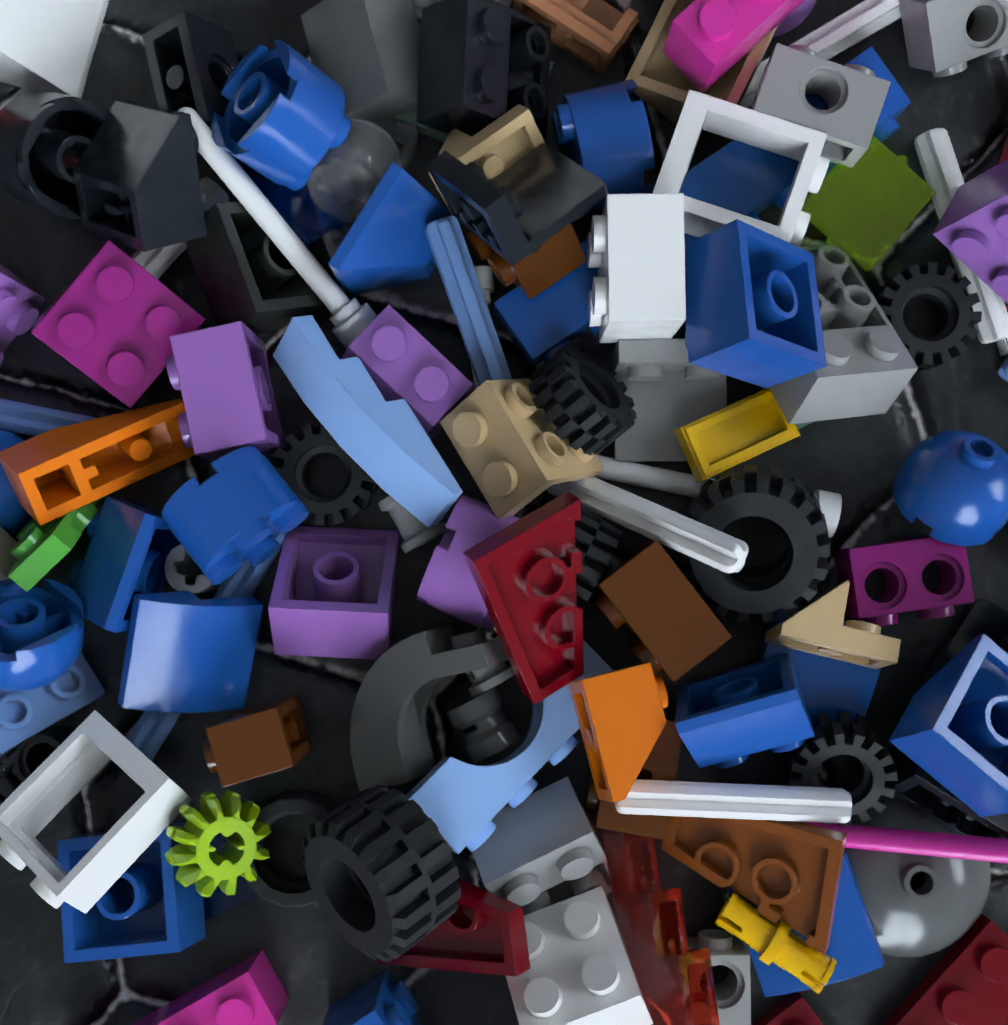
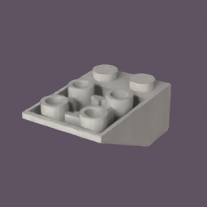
[769,244,918,424]

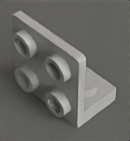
[612,338,727,462]

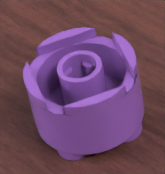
[417,494,520,633]

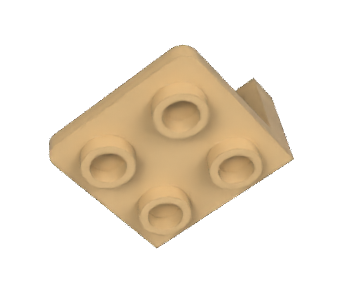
[440,378,603,519]

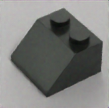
[185,198,343,334]

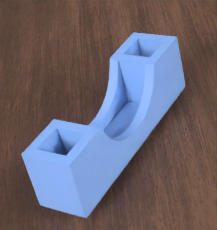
[405,640,613,854]

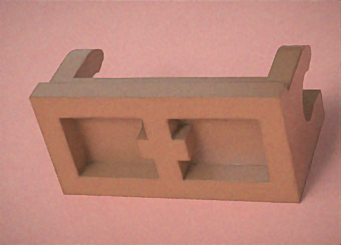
[513,0,639,76]

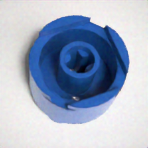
[211,40,351,191]
[551,79,655,211]
[161,446,310,585]

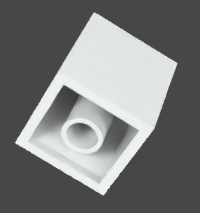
[0,0,109,98]

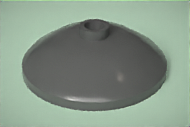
[844,795,991,957]

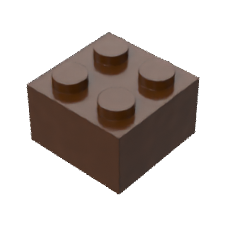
[590,540,732,682]

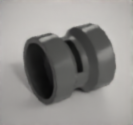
[445,686,522,763]

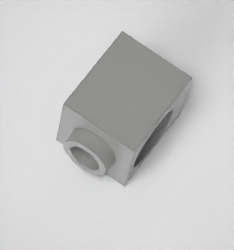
[682,929,751,1025]

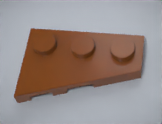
[661,816,847,956]

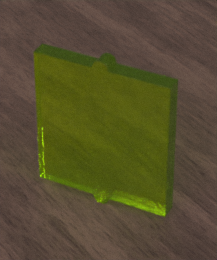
[801,136,936,272]

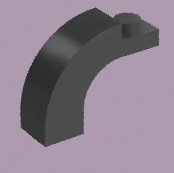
[349,623,508,791]

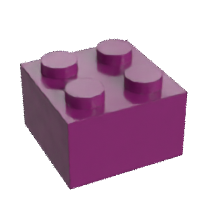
[31,238,205,409]

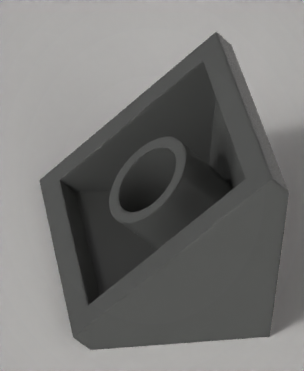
[300,0,421,124]

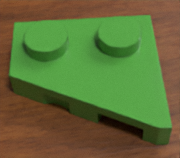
[8,497,103,592]

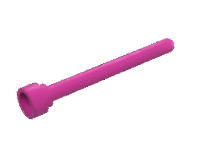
[804,822,1008,864]

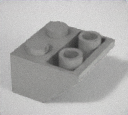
[472,776,621,915]

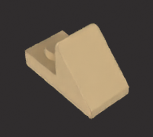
[428,104,545,224]
[764,580,901,669]

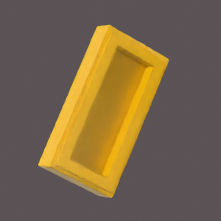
[674,388,800,482]

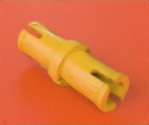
[714,891,837,994]

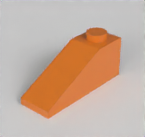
[0,398,195,526]

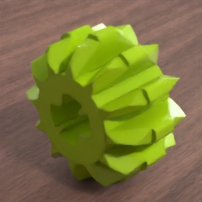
[165,790,271,897]

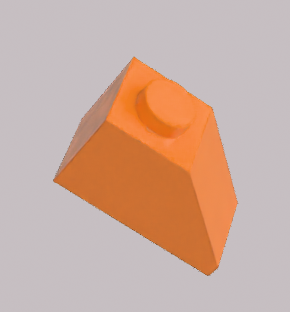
[569,662,668,803]

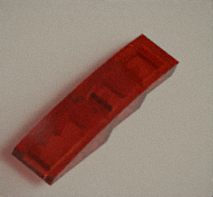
[603,832,720,1025]

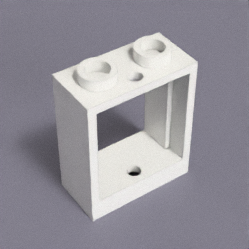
[652,89,830,247]
[0,710,192,914]

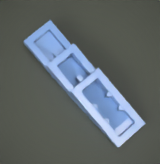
[273,315,463,528]

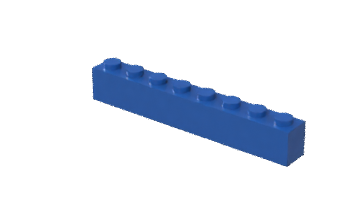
[494,46,911,369]

